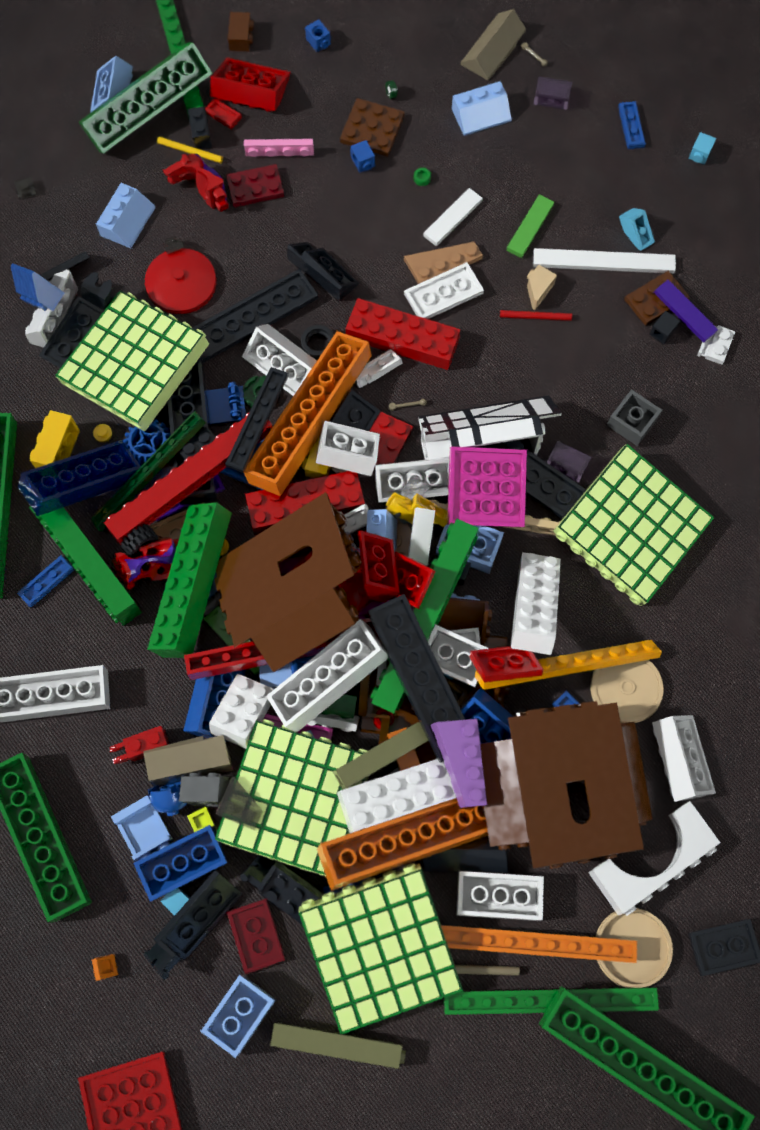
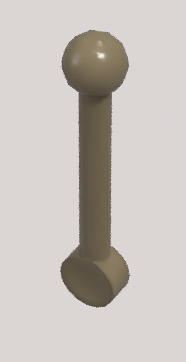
[521,43,548,66]
[389,399,427,411]

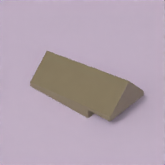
[461,9,526,80]
[144,735,233,786]

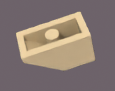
[527,265,557,310]

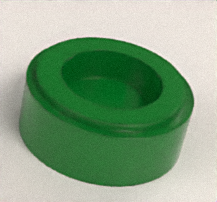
[414,168,431,186]

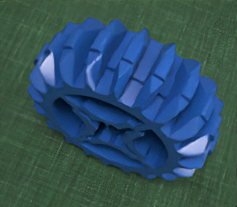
[123,419,171,467]

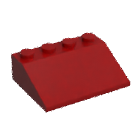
[210,58,290,112]

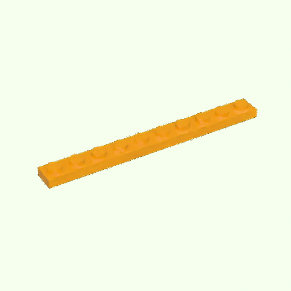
[475,640,662,690]

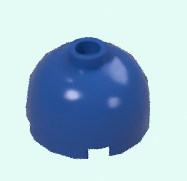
[148,781,187,816]

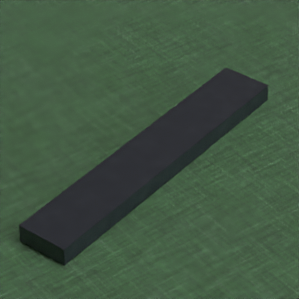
[225,367,289,473]

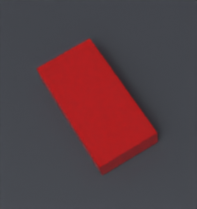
[205,98,242,130]

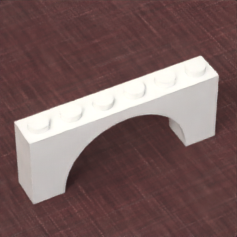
[588,801,720,916]

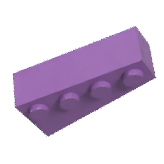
[431,719,487,808]

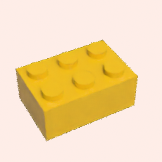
[30,410,80,480]

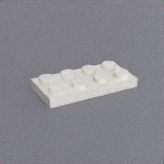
[404,262,484,319]

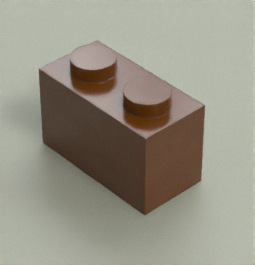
[228,12,254,52]

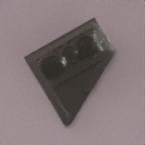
[216,776,263,831]

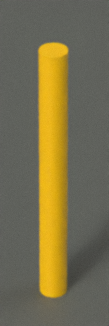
[157,137,223,163]

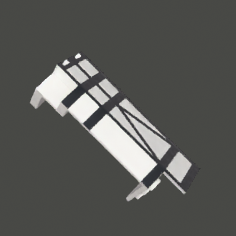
[418,395,562,460]

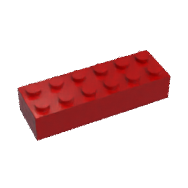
[345,298,461,370]
[245,471,365,536]

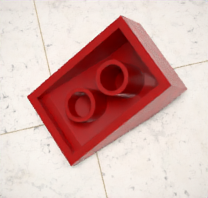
[394,551,436,609]

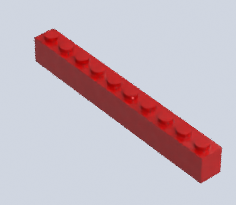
[104,412,273,545]
[184,618,380,680]

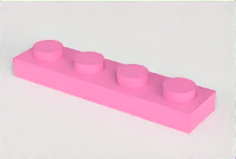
[244,139,314,157]

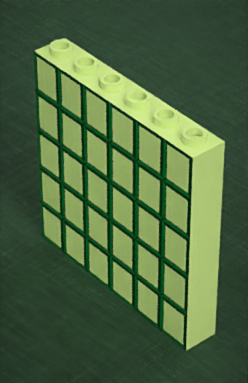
[55,291,209,432]
[553,444,714,606]
[215,719,369,876]
[299,863,463,1034]

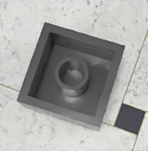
[607,389,662,446]
[179,773,234,807]

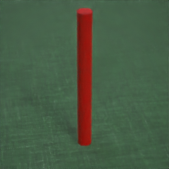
[500,310,572,321]

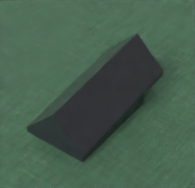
[287,242,359,301]
[423,835,508,874]

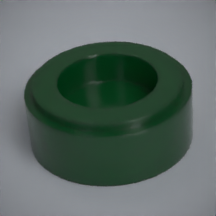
[385,80,398,99]

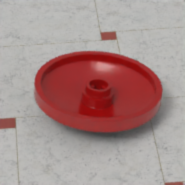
[145,248,217,314]

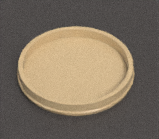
[590,660,664,723]
[595,908,673,988]

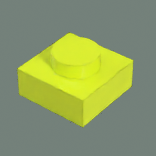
[187,807,215,832]

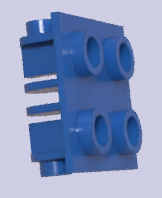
[206,382,246,424]

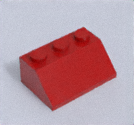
[358,530,399,603]

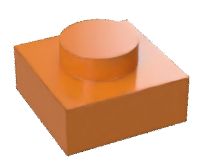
[92,954,118,981]

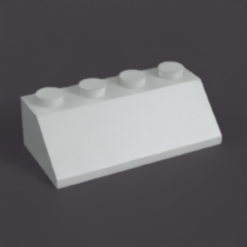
[25,270,78,348]
[242,324,317,396]
[375,458,449,502]
[652,715,716,802]

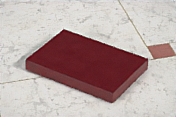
[227,898,286,974]

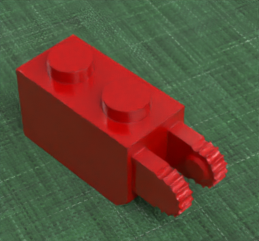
[109,726,170,764]

